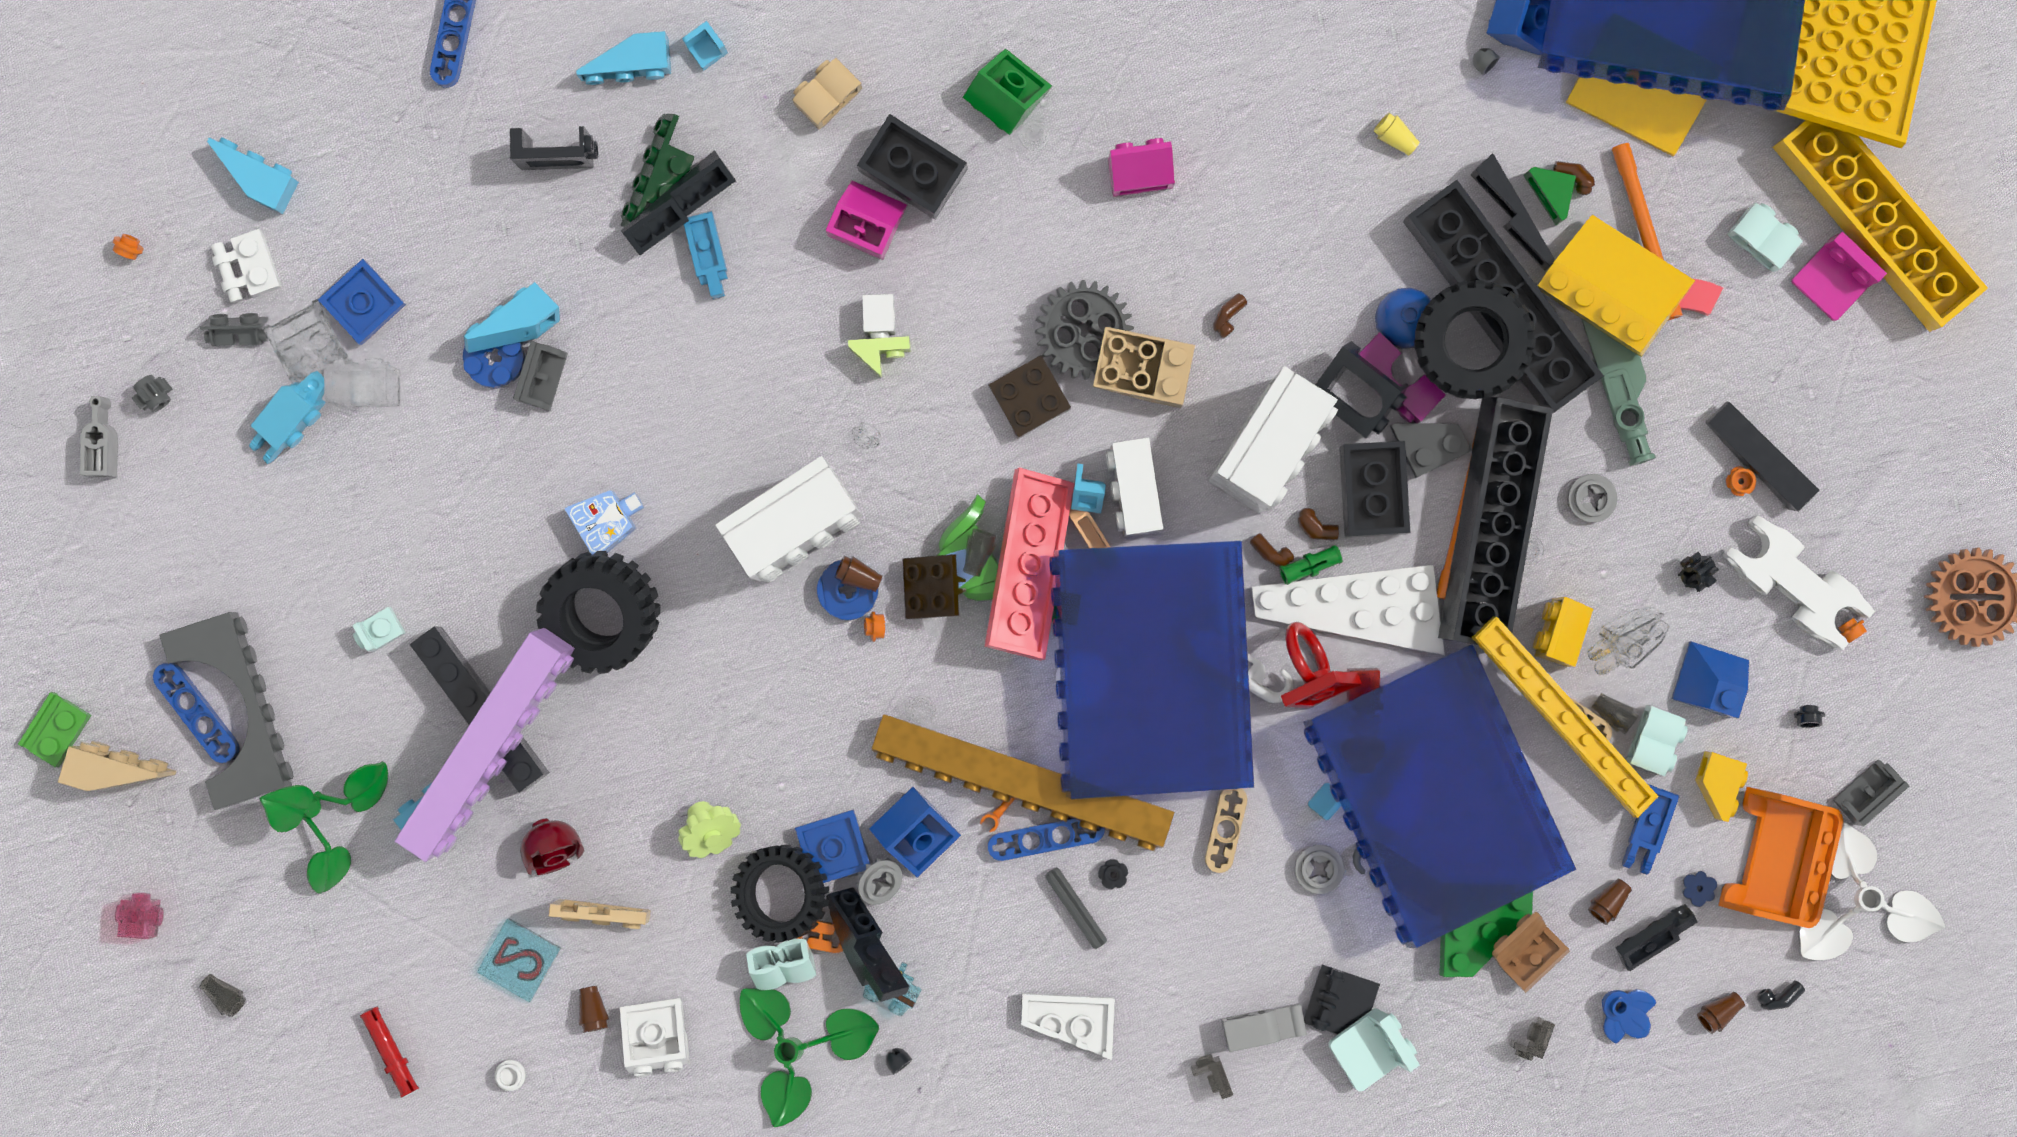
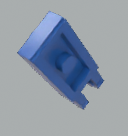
[1622,785,1679,875]

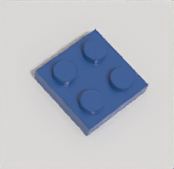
[318,259,406,346]
[795,809,871,883]

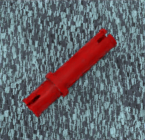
[360,1006,419,1098]

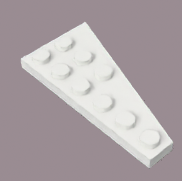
[1251,565,1445,656]

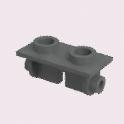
[200,313,269,346]

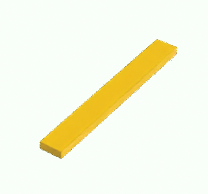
[1472,617,1659,818]

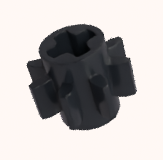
[1678,552,1719,592]

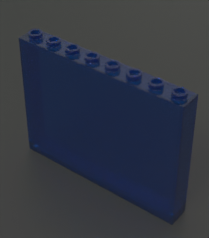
[1537,0,1805,111]
[1049,541,1254,799]
[1303,644,1577,948]

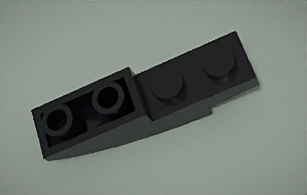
[826,887,910,1002]

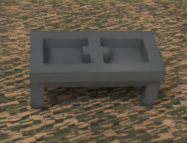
[513,340,568,411]
[1832,760,1910,827]

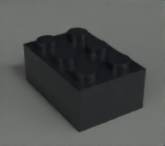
[857,114,968,220]
[1339,441,1411,538]

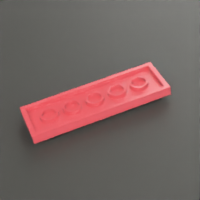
[984,467,1074,661]

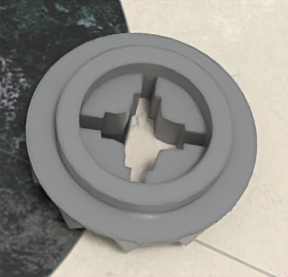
[1568,474,1617,522]
[1295,845,1344,894]
[855,858,902,905]

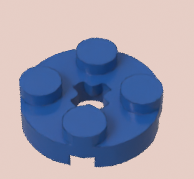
[463,342,525,388]
[817,560,879,620]

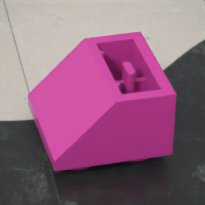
[1108,138,1175,197]
[825,180,908,260]

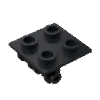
[1304,964,1380,1034]

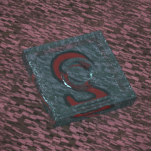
[477,918,561,1002]

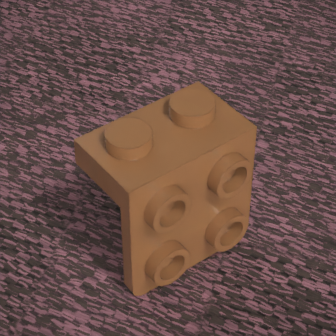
[1492,912,1570,993]

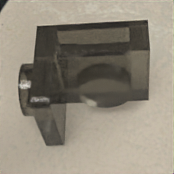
[1509,1016,1555,1061]
[1191,1054,1233,1099]

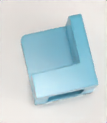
[682,21,728,71]
[1071,463,1106,514]

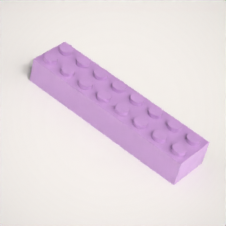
[395,628,575,862]

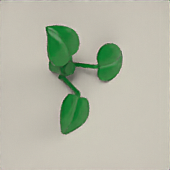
[259,761,388,894]
[740,988,879,1127]

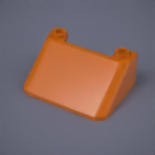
[1718,787,1843,928]

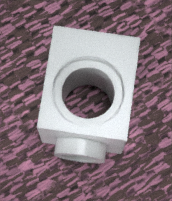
[862,294,895,339]

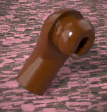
[1553,161,1595,195]
[1213,293,1247,338]
[1298,508,1339,540]
[1250,533,1294,567]

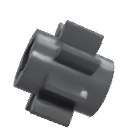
[132,375,173,413]

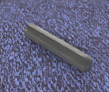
[1045,867,1107,949]

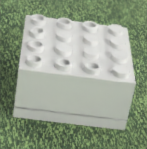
[1208,366,1338,513]
[715,456,863,583]

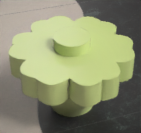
[678,801,741,858]

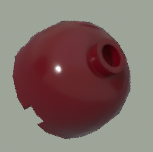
[520,818,585,875]

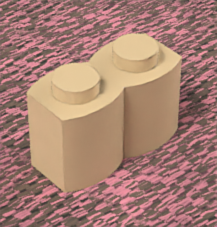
[792,58,862,130]

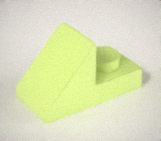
[848,336,911,378]

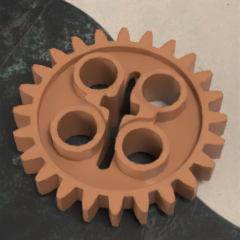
[1924,548,2017,647]

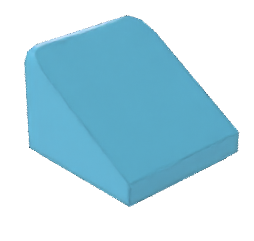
[1308,783,1347,821]

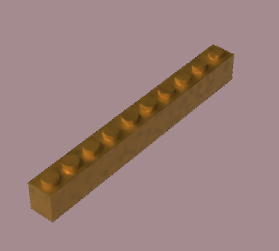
[872,714,1175,851]

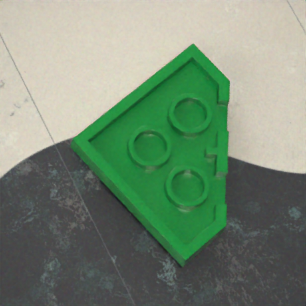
[1439,883,1533,977]

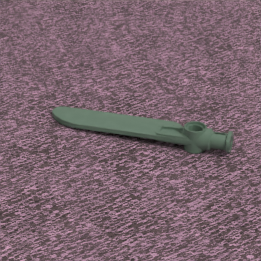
[1581,318,1656,466]

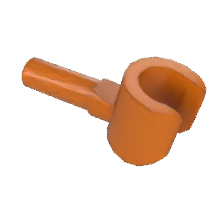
[980,798,1015,832]

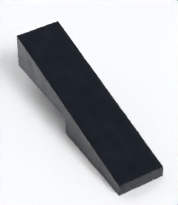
[621,150,736,255]
[1470,153,1555,271]
[1705,401,1820,512]

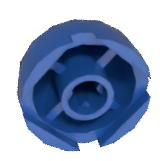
[1375,288,1431,349]

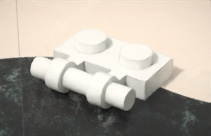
[211,229,282,303]

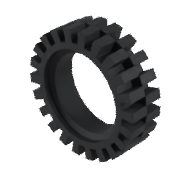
[730,845,830,943]

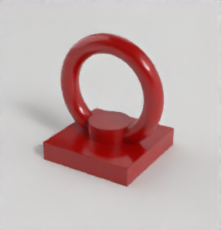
[1281,622,1362,708]

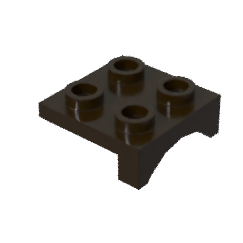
[988,355,1071,439]
[902,554,966,619]

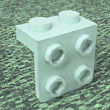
[1329,1008,1420,1091]

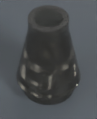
[963,529,997,577]
[1591,693,1639,735]
[199,974,246,1017]

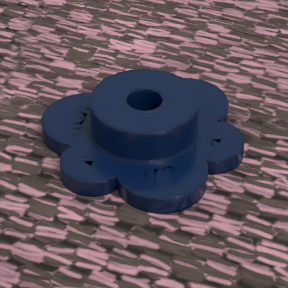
[1683,871,1717,907]

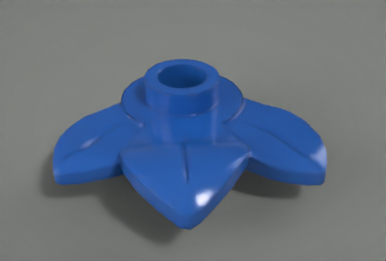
[1602,989,1656,1044]

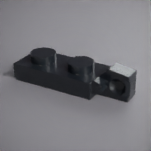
[1615,904,1698,971]

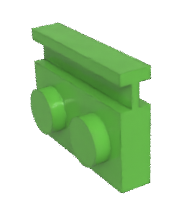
[18,692,92,767]

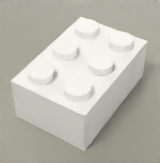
[1105,438,1163,538]

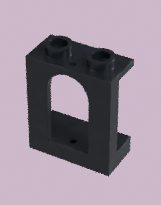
[510,126,598,170]
[1315,341,1409,439]

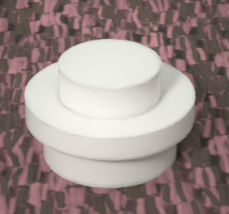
[495,1060,526,1091]

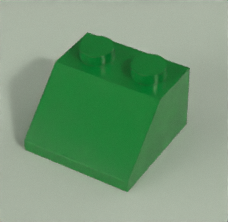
[962,48,1052,135]

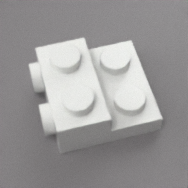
[620,998,690,1077]

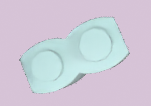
[1727,203,1803,272]
[1626,705,1688,776]
[746,939,817,990]

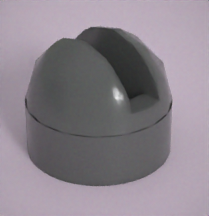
[1473,48,1500,75]

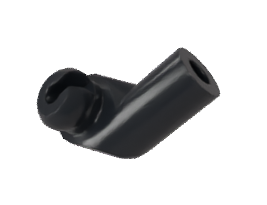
[1757,980,1805,1011]

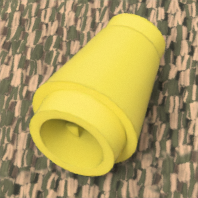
[1374,112,1420,156]

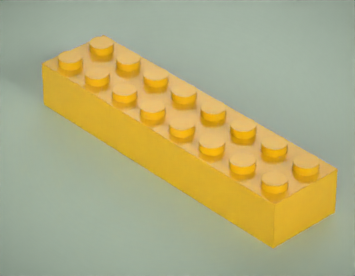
[1772,120,1988,332]

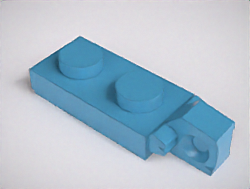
[684,211,728,299]

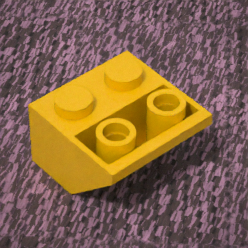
[1533,597,1593,667]

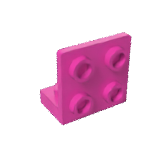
[1791,232,1887,321]

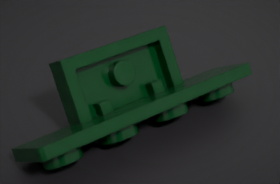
[621,114,695,227]

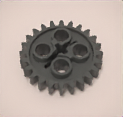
[1035,280,1134,380]

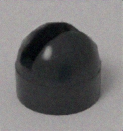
[886,1048,913,1075]

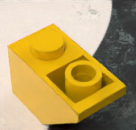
[1695,751,1748,822]

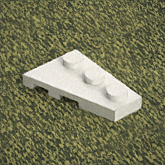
[1021,993,1115,1060]

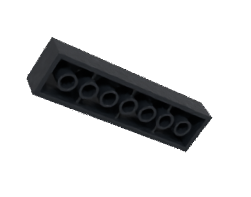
[1403,180,1604,414]
[1438,397,1553,646]

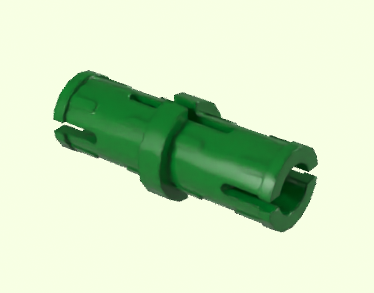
[1279,545,1343,585]

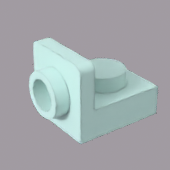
[353,607,406,652]

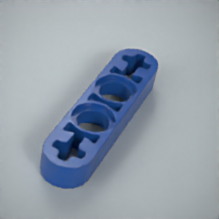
[430,0,476,88]
[153,663,240,763]
[988,818,1105,861]

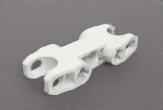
[1722,515,1875,650]

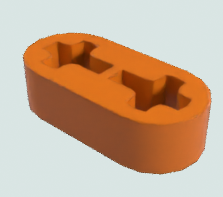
[796,920,843,953]

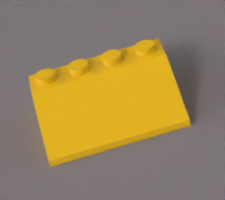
[1565,14,1723,157]
[1537,215,1695,357]

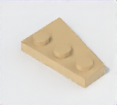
[549,899,651,929]

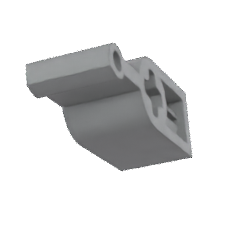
[80,396,118,477]
[1221,1004,1307,1052]

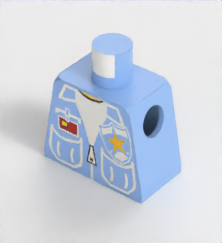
[565,490,644,555]

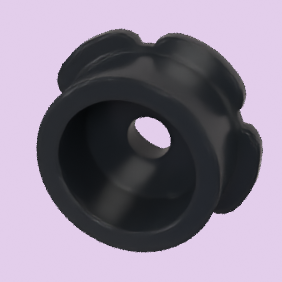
[1794,705,1825,728]
[1098,859,1128,889]

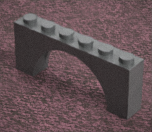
[159,612,294,810]

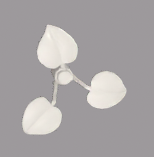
[1799,823,1945,960]

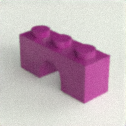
[1359,332,1446,423]

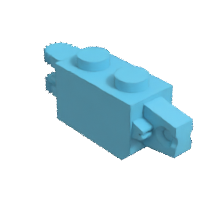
[249,371,330,464]

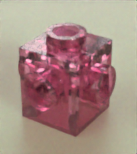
[115,892,164,939]

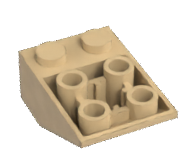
[1093,327,1195,408]
[58,741,176,791]

